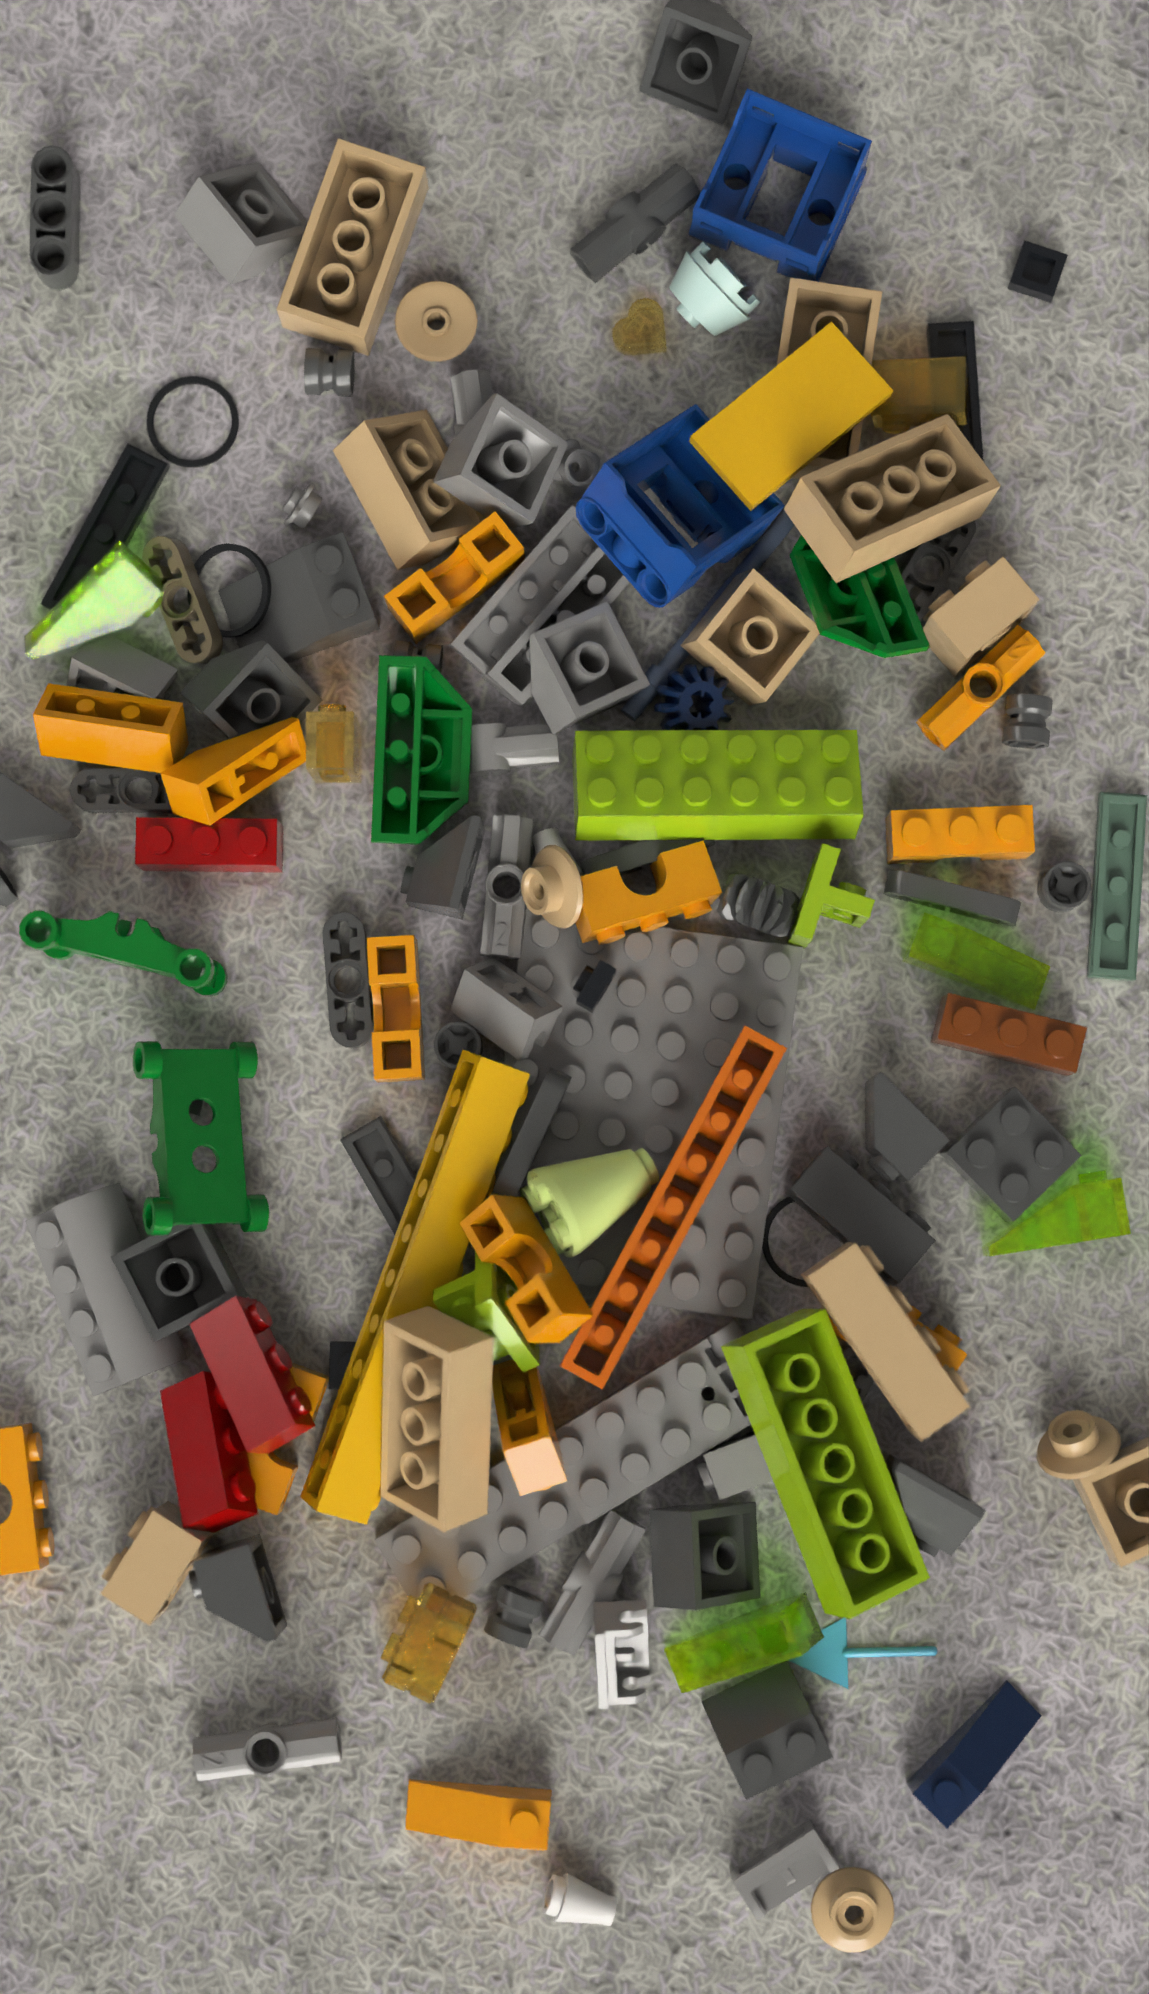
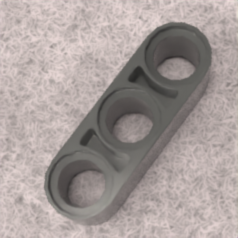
[29,146,81,290]

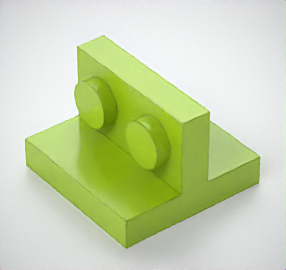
[787,843,875,949]
[433,1251,540,1373]

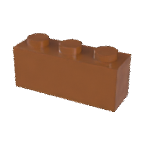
[931,993,1087,1076]

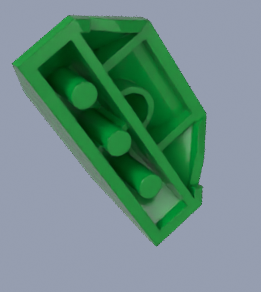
[789,535,930,658]
[371,655,473,845]

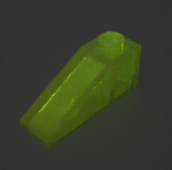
[24,540,164,660]
[902,912,1051,1010]
[982,1170,1131,1257]
[664,1592,824,1693]

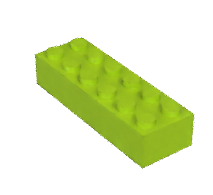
[572,730,864,841]
[721,1309,930,1619]

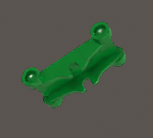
[19,910,228,997]
[133,1041,269,1235]

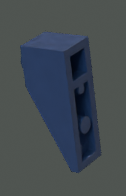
[906,1680,1041,1829]

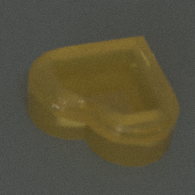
[612,298,667,355]

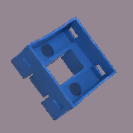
[689,88,872,282]
[576,404,785,607]

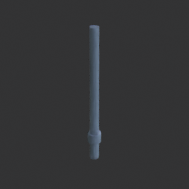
[621,510,795,722]

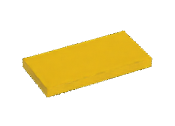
[689,321,893,511]

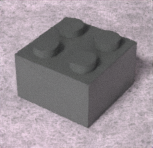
[940,1087,1082,1222]

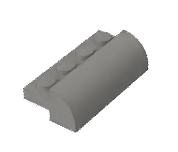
[449,505,629,706]
[25,1183,187,1397]

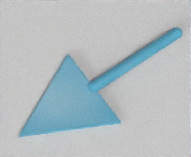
[776,1618,938,1689]

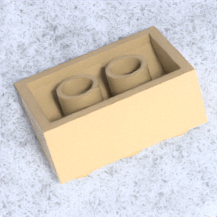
[333,409,485,570]

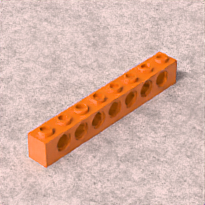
[560,1025,787,1390]

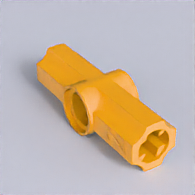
[916,625,1046,751]

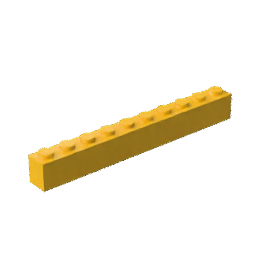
[300,1049,530,1525]

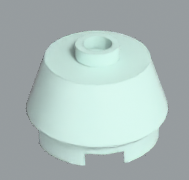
[669,241,761,336]

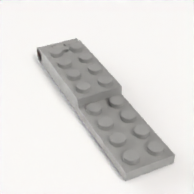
[375,1320,751,1623]

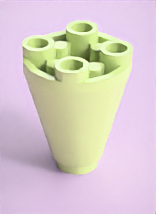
[520,1148,659,1257]

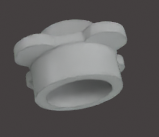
[553,439,600,494]
[282,483,323,529]

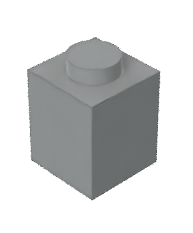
[697,1431,773,1500]

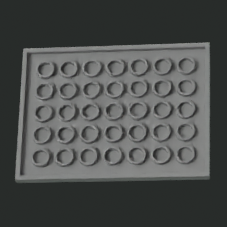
[473,908,803,1320]

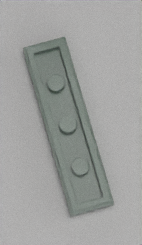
[1087,792,1147,981]

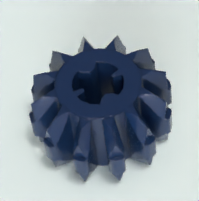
[653,664,735,730]

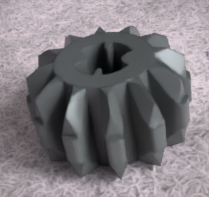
[717,873,800,937]

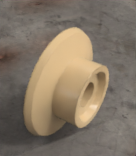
[395,281,478,362]
[521,845,583,929]
[1036,1410,1121,1479]
[811,1867,894,1953]

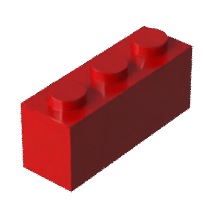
[135,817,284,872]
[189,1296,316,1454]
[160,1371,258,1533]

